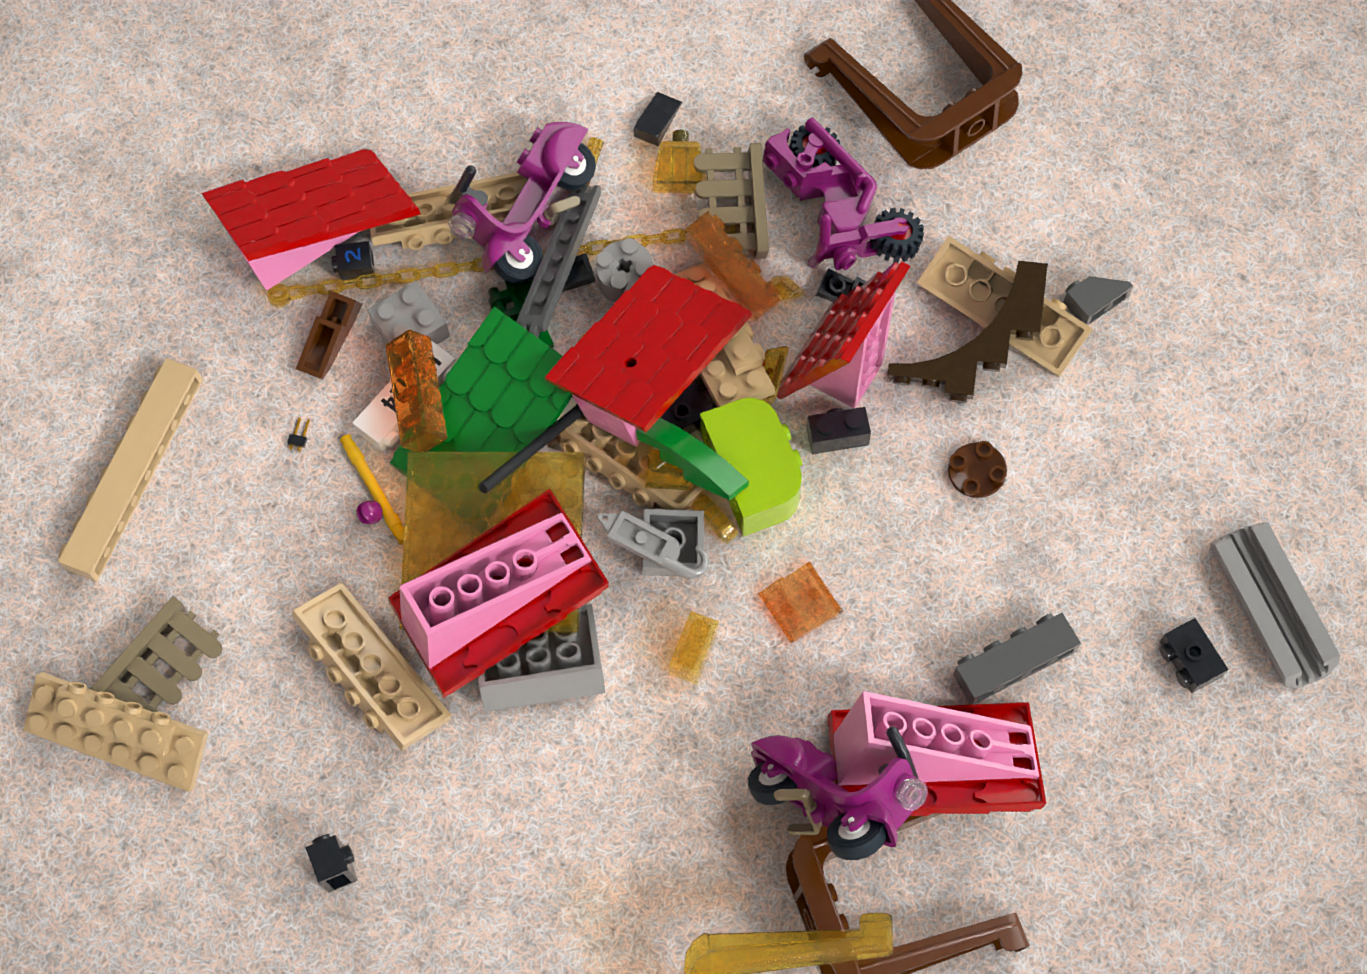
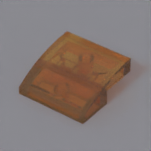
[758,561,844,643]

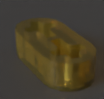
[691,493,739,544]

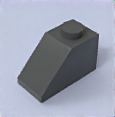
[1063,276,1133,325]

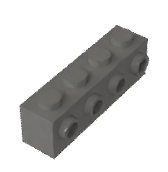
[953,612,1081,704]

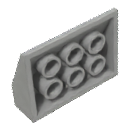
[478,604,606,712]

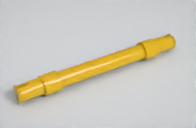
[340,434,410,545]

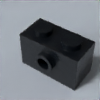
[660,383,714,434]
[806,407,871,455]
[1159,618,1229,693]
[305,834,358,893]

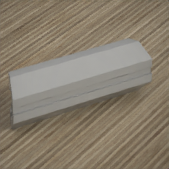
[1210,522,1340,690]

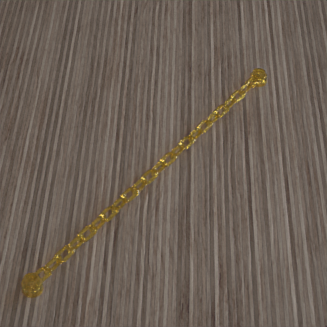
[267,225,736,308]

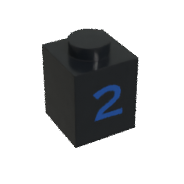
[331,241,375,281]

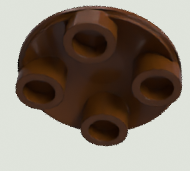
[948,441,1007,498]

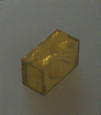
[669,611,719,685]

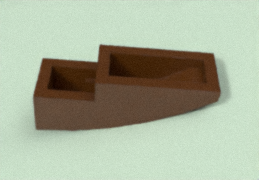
[296,291,363,380]

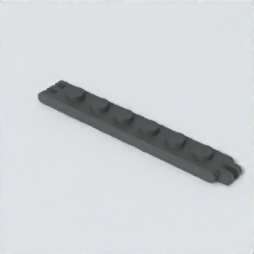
[516,185,601,338]

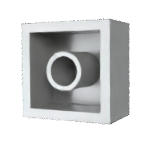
[368,281,450,366]
[641,509,704,577]

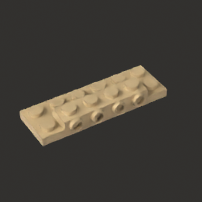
[370,172,528,250]
[917,236,1093,378]
[675,263,775,407]
[556,397,706,510]
[292,582,452,751]
[23,672,209,792]

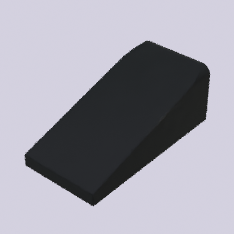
[633,92,682,147]

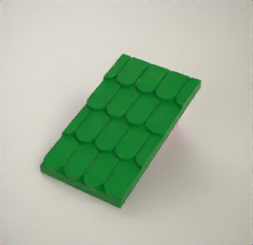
[389,307,573,532]

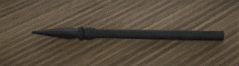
[478,404,584,494]

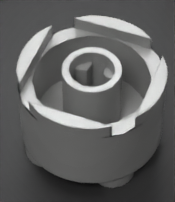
[596,238,653,302]

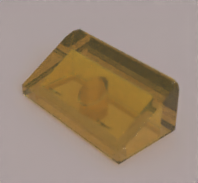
[761,346,789,406]

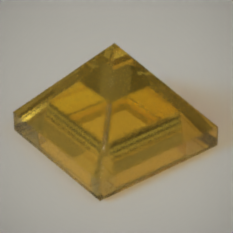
[771,275,806,301]

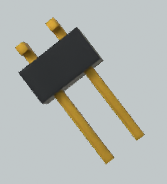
[287,417,310,452]

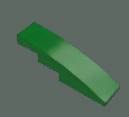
[636,418,749,501]

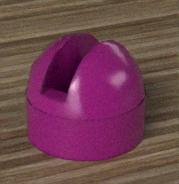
[356,500,382,524]

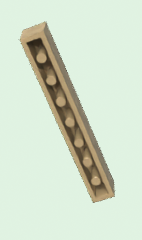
[58,358,203,582]

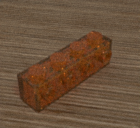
[683,211,780,322]
[385,329,447,454]

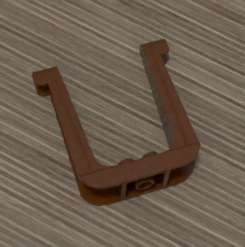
[804,0,1023,170]
[785,814,1030,974]

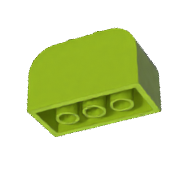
[700,398,803,537]

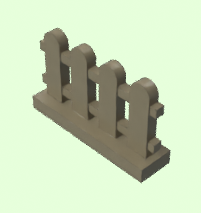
[693,143,769,259]
[91,596,223,712]

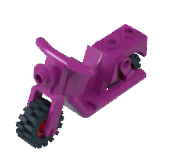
[762,117,924,270]

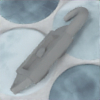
[597,511,709,579]

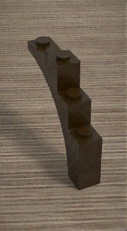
[887,261,1048,403]

